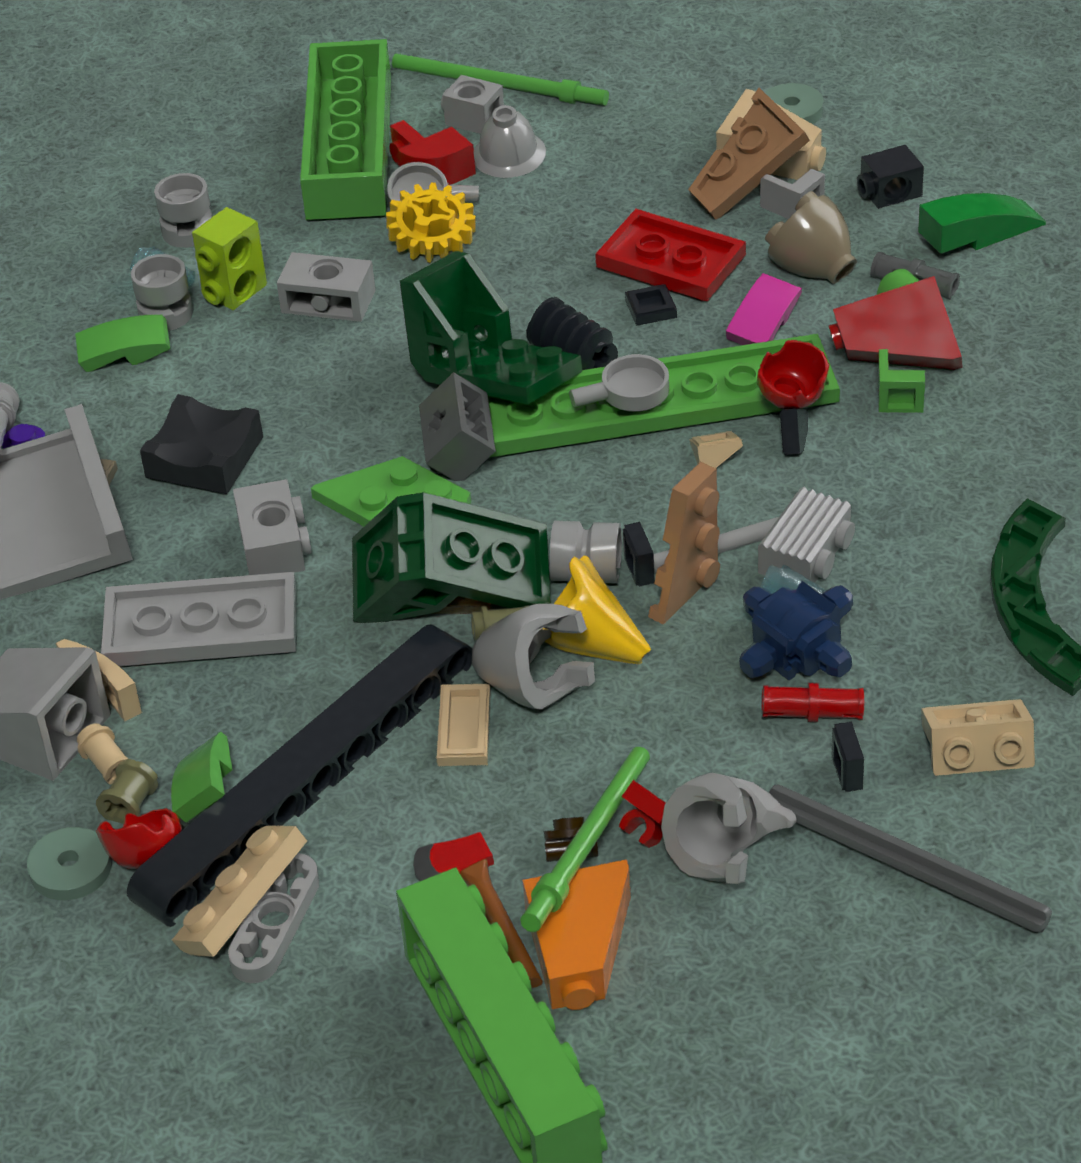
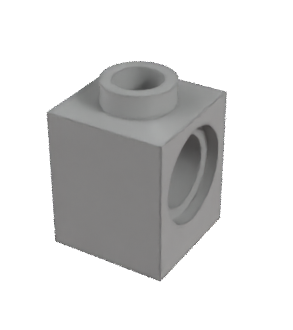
[441,75,504,134]

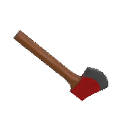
[413,832,543,989]

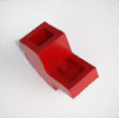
[389,120,476,185]

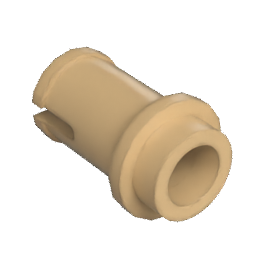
[77,723,129,785]

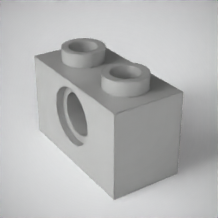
[277,252,376,322]
[233,479,312,575]

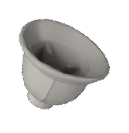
[474,105,546,178]

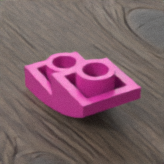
[726,273,802,345]

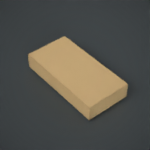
[437,684,491,766]

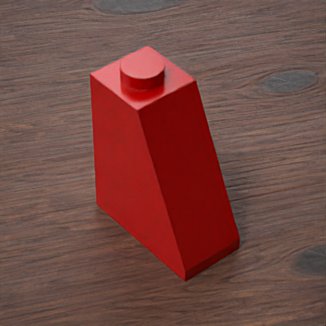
[828,276,963,370]

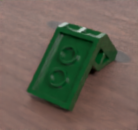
[400,251,582,405]
[352,492,551,623]

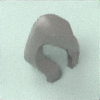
[472,604,595,710]
[661,772,797,884]

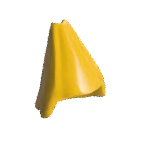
[542,555,651,664]

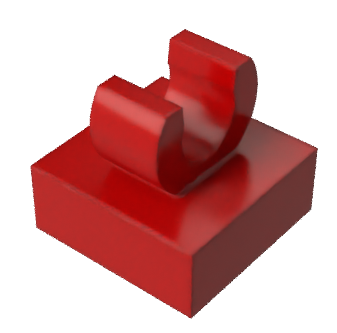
[619,780,666,848]

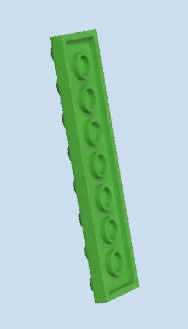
[488,334,840,457]

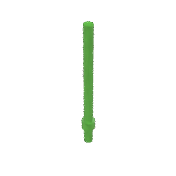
[392,53,609,106]
[520,747,650,932]

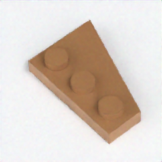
[688,88,810,220]
[648,462,720,625]

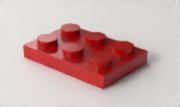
[595,209,746,301]

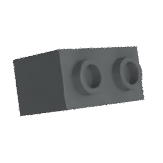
[419,372,496,481]

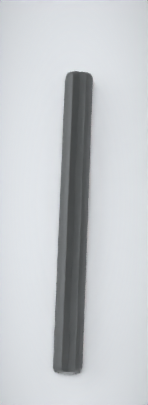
[769,784,1052,932]

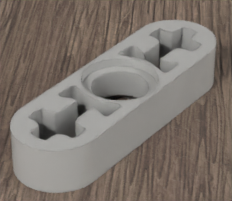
[228,853,319,983]

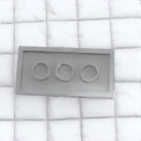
[101,572,296,666]

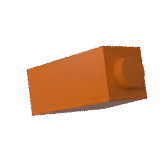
[523,859,631,1010]

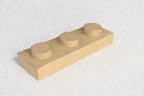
[172,826,307,957]

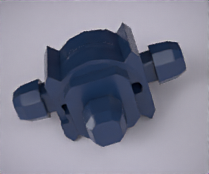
[739,580,853,680]

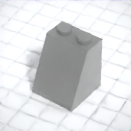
[0,647,111,781]

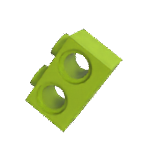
[192,207,267,311]

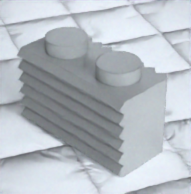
[758,487,855,587]

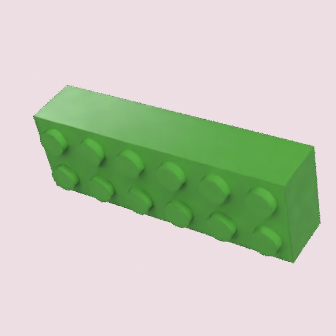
[300,39,391,220]
[396,867,608,1163]

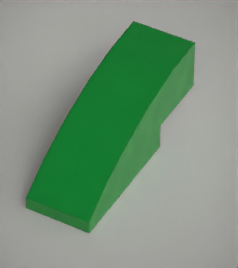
[918,193,1046,254]

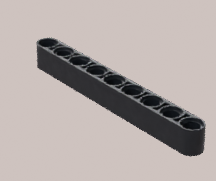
[127,624,472,927]

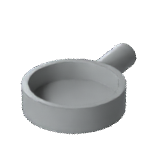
[387,162,479,206]
[569,354,669,411]

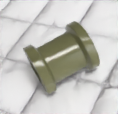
[96,759,159,824]

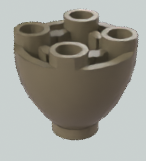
[765,191,857,284]

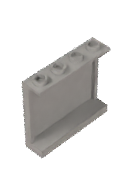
[0,404,133,599]

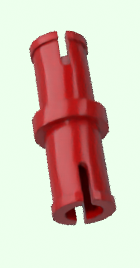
[761,683,864,722]

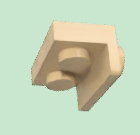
[921,699,1035,776]

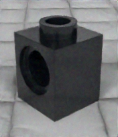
[857,144,924,209]

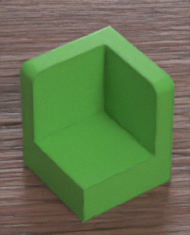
[878,349,925,413]

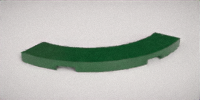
[990,498,1081,696]

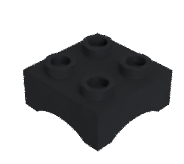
[140,394,263,494]

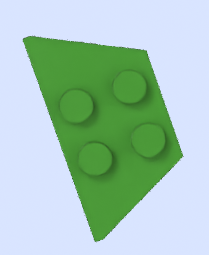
[311,456,471,527]

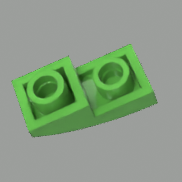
[75,315,170,372]
[171,731,233,822]

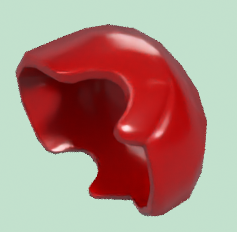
[757,340,830,410]
[96,808,182,869]

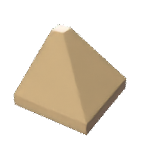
[689,431,743,468]

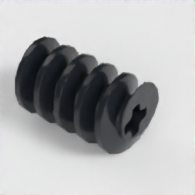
[526,297,618,370]

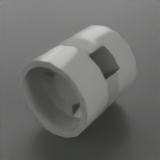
[154,173,212,247]
[130,254,193,331]
[550,521,622,584]

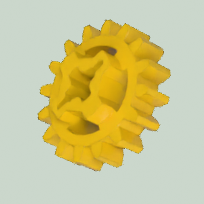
[386,182,476,262]

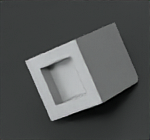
[760,169,825,219]

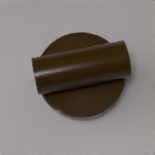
[543,816,598,862]

